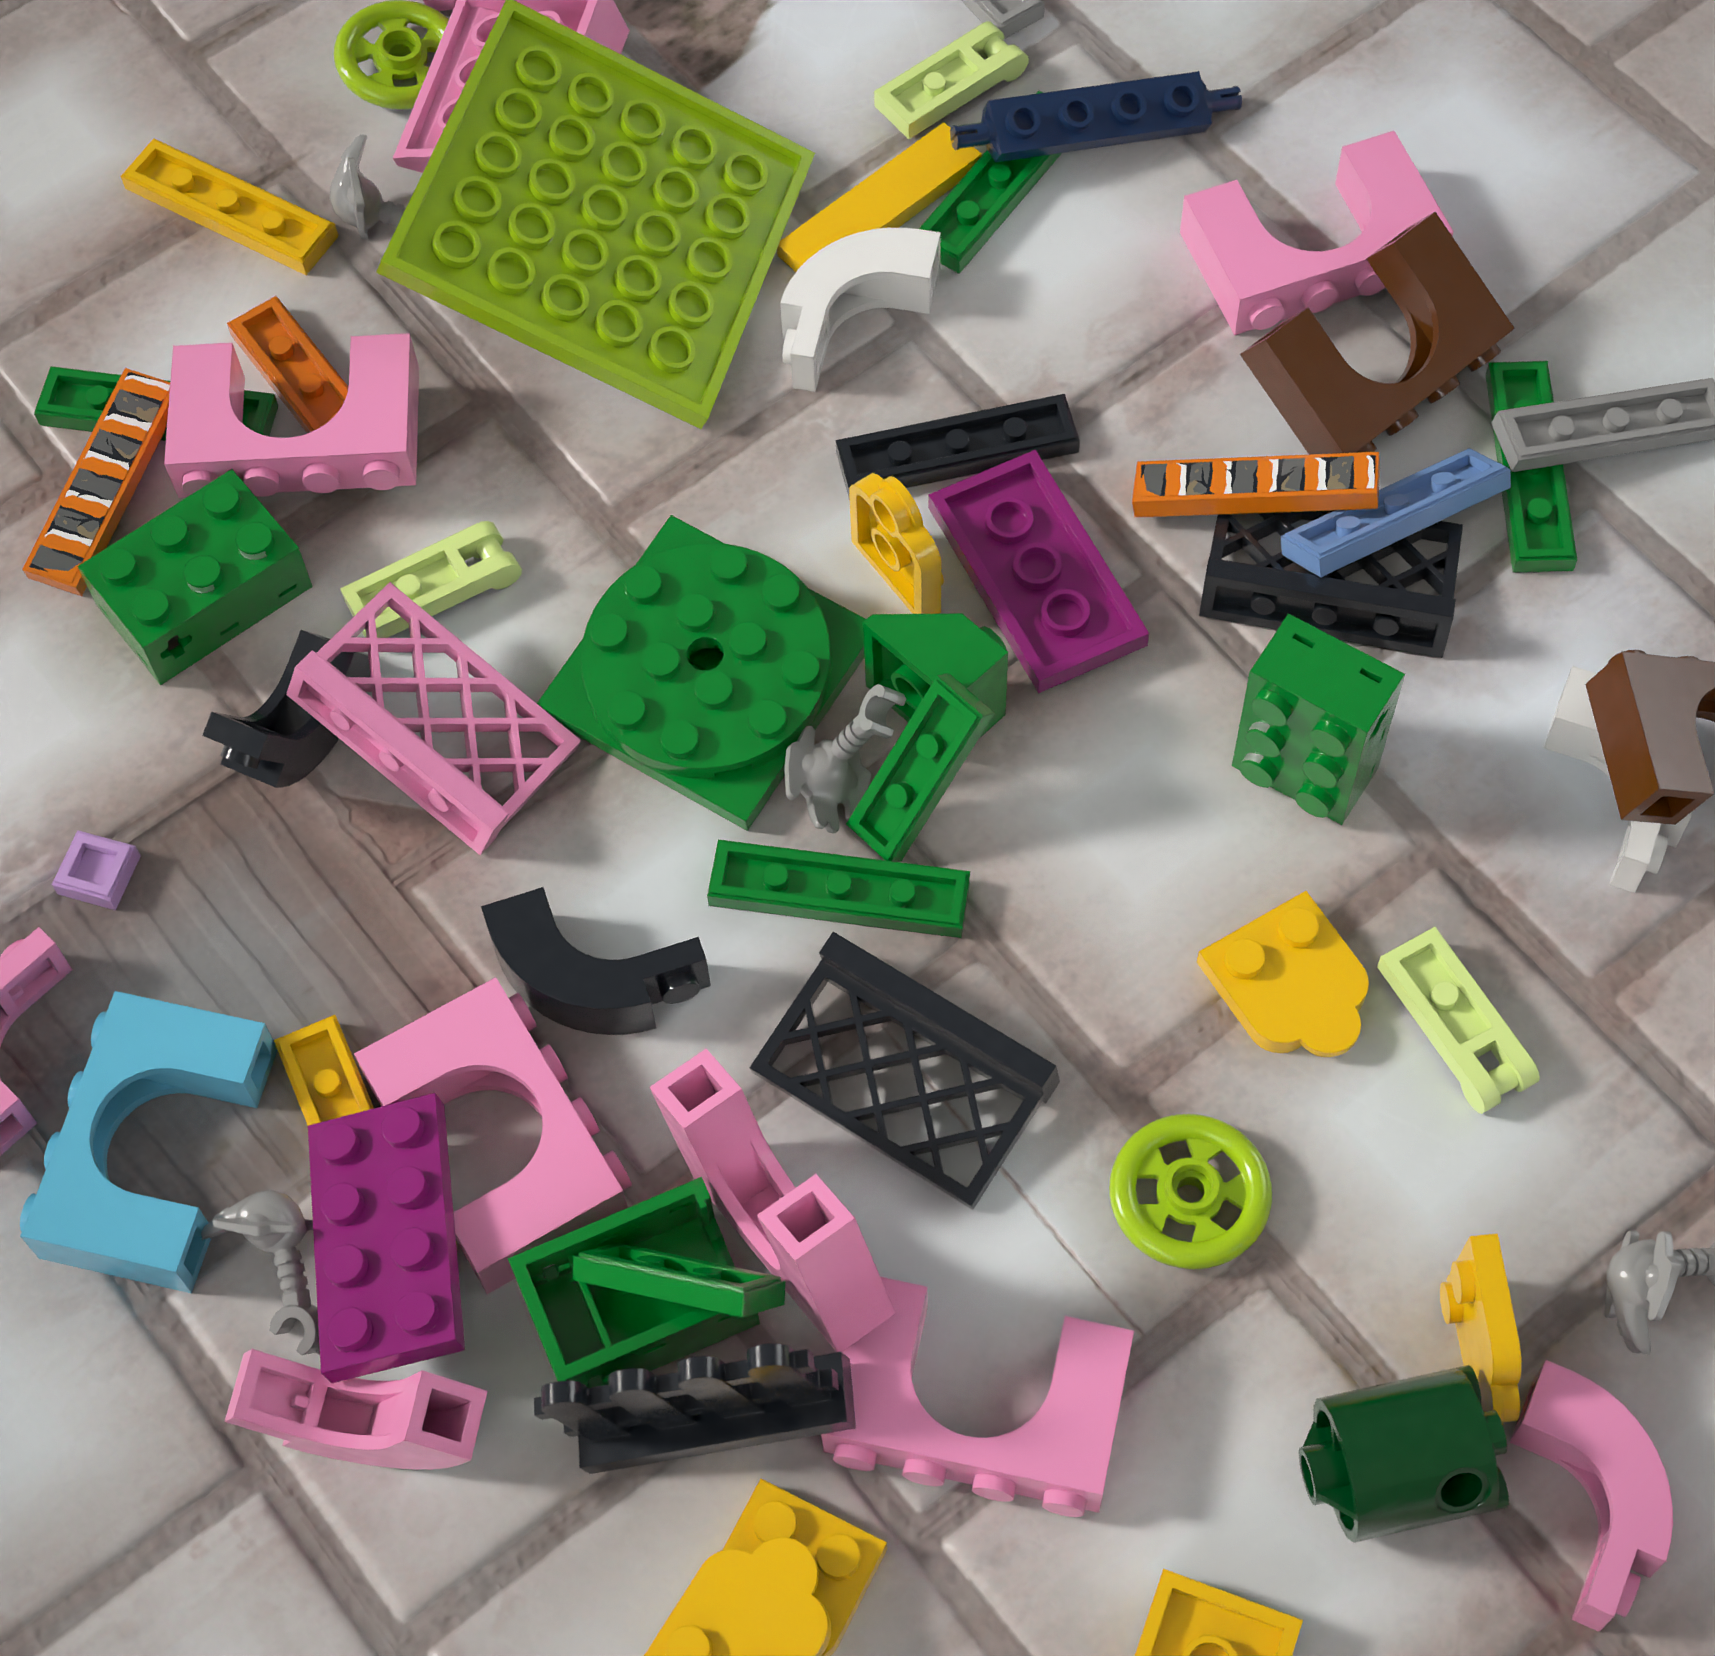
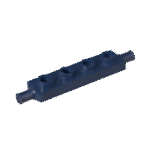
[950,71,1242,162]

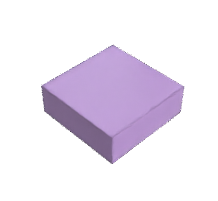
[52,830,141,910]

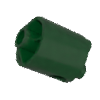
[1299,1365,1509,1543]

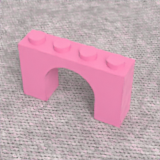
[1180,131,1454,335]
[164,333,419,498]
[354,977,632,1294]
[649,1048,896,1352]
[821,1277,1134,1517]

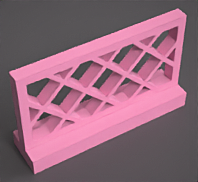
[286,582,581,855]

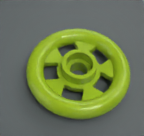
[333,0,449,109]
[1109,1114,1272,1269]

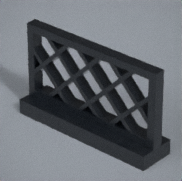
[1199,510,1463,658]
[749,931,1060,1210]

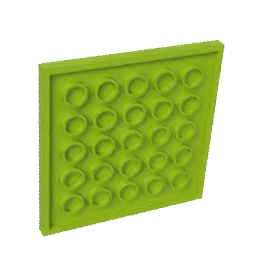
[376,0,815,429]

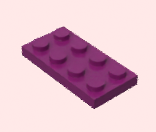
[928,450,1149,694]
[308,1093,465,1383]

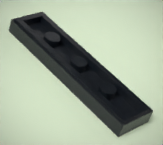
[835,393,1080,500]

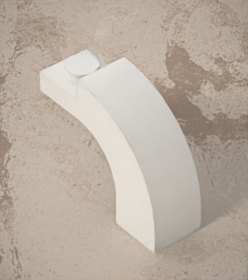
[780,228,941,392]
[1544,666,1692,893]

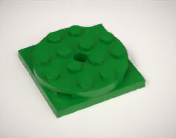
[537,515,866,831]

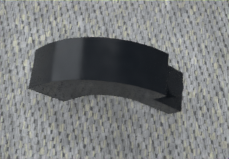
[202,630,370,788]
[481,887,711,1035]

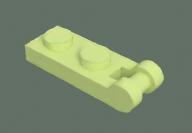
[874,22,1029,139]
[340,521,522,638]
[1377,927,1540,1114]

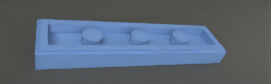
[1281,448,1511,577]

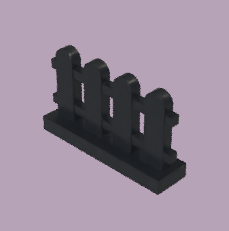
[534,1343,856,1474]

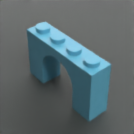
[20,991,278,1294]

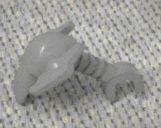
[329,135,406,239]
[784,684,906,834]
[201,1190,320,1355]
[1604,1231,1715,1354]

